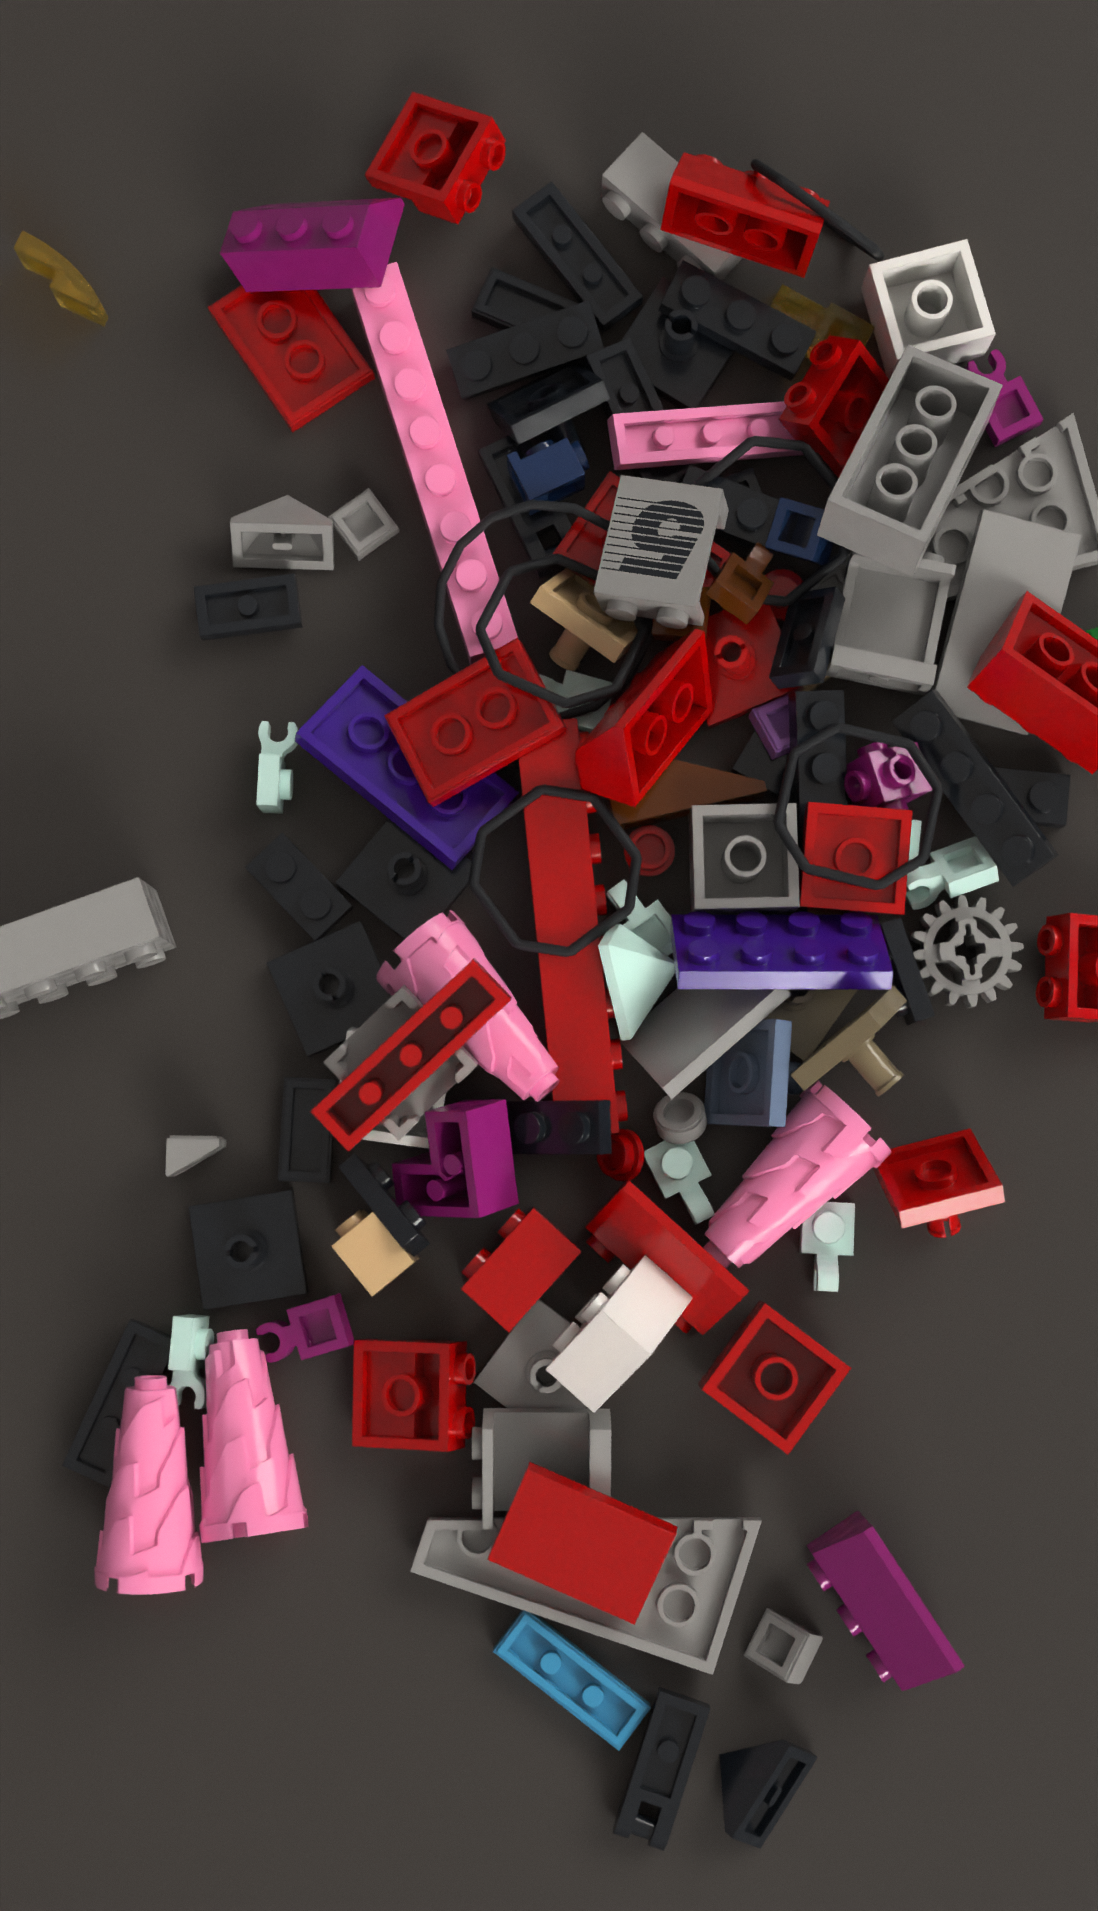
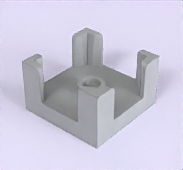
[323,985,478,1141]

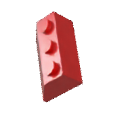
[660,152,830,278]
[967,591,1098,775]
[575,628,713,807]
[584,1181,750,1335]

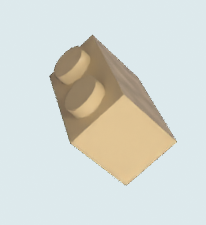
[331,1209,420,1296]

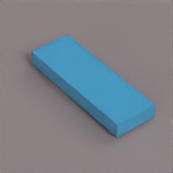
[493,1610,651,1751]

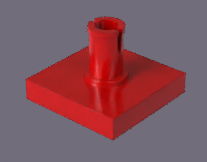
[706,604,805,728]
[799,802,913,915]
[873,1128,1005,1238]

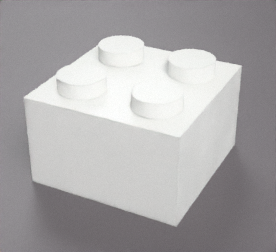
[861,239,996,379]
[546,1255,693,1413]

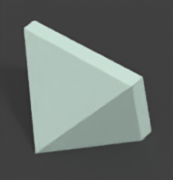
[598,924,675,1040]

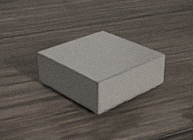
[328,488,399,561]

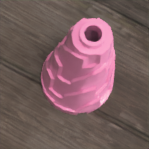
[376,910,560,1102]
[703,1080,892,1269]
[199,1329,309,1543]
[94,1375,204,1595]

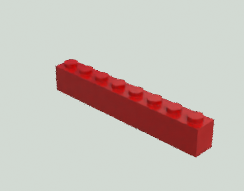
[519,718,628,1134]

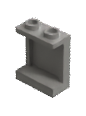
[826,551,956,696]

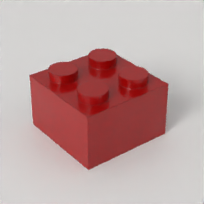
[461,1207,581,1332]
[698,1300,851,1455]

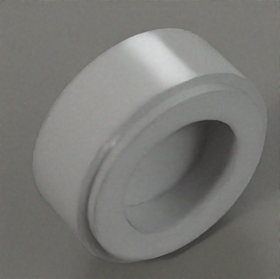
[653,1092,707,1144]

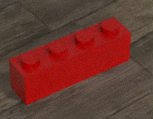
[310,958,511,1152]

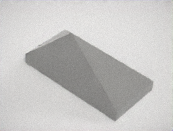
[230,495,335,570]

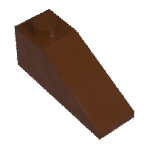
[606,759,767,831]

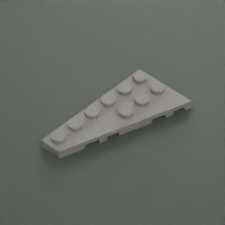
[809,413,1098,602]
[410,1517,762,1675]

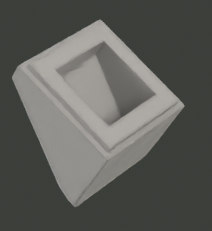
[166,1135,226,1177]
[743,1608,823,1684]

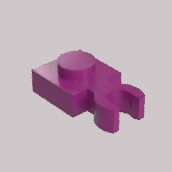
[965,349,1044,447]
[256,1293,354,1362]

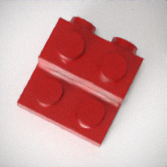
[364,92,506,224]
[778,335,889,478]
[1036,913,1098,1023]
[352,1339,476,1452]

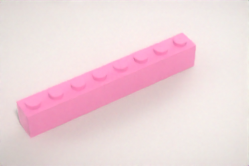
[351,262,518,665]

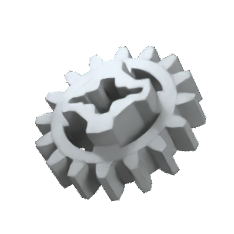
[910,895,1024,1008]

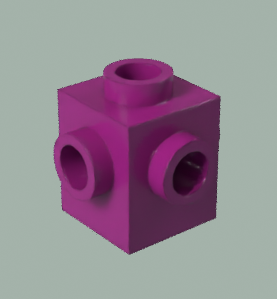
[844,742,933,810]

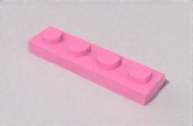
[607,401,804,470]

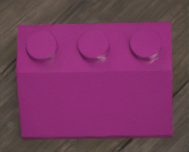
[220,197,405,292]
[806,1510,965,1691]

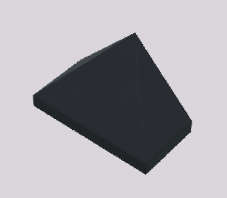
[720,1739,818,1849]

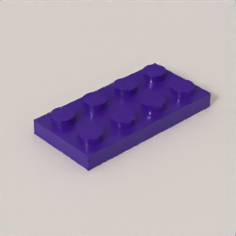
[294,665,519,870]
[670,911,893,989]

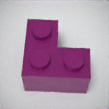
[391,1099,519,1218]

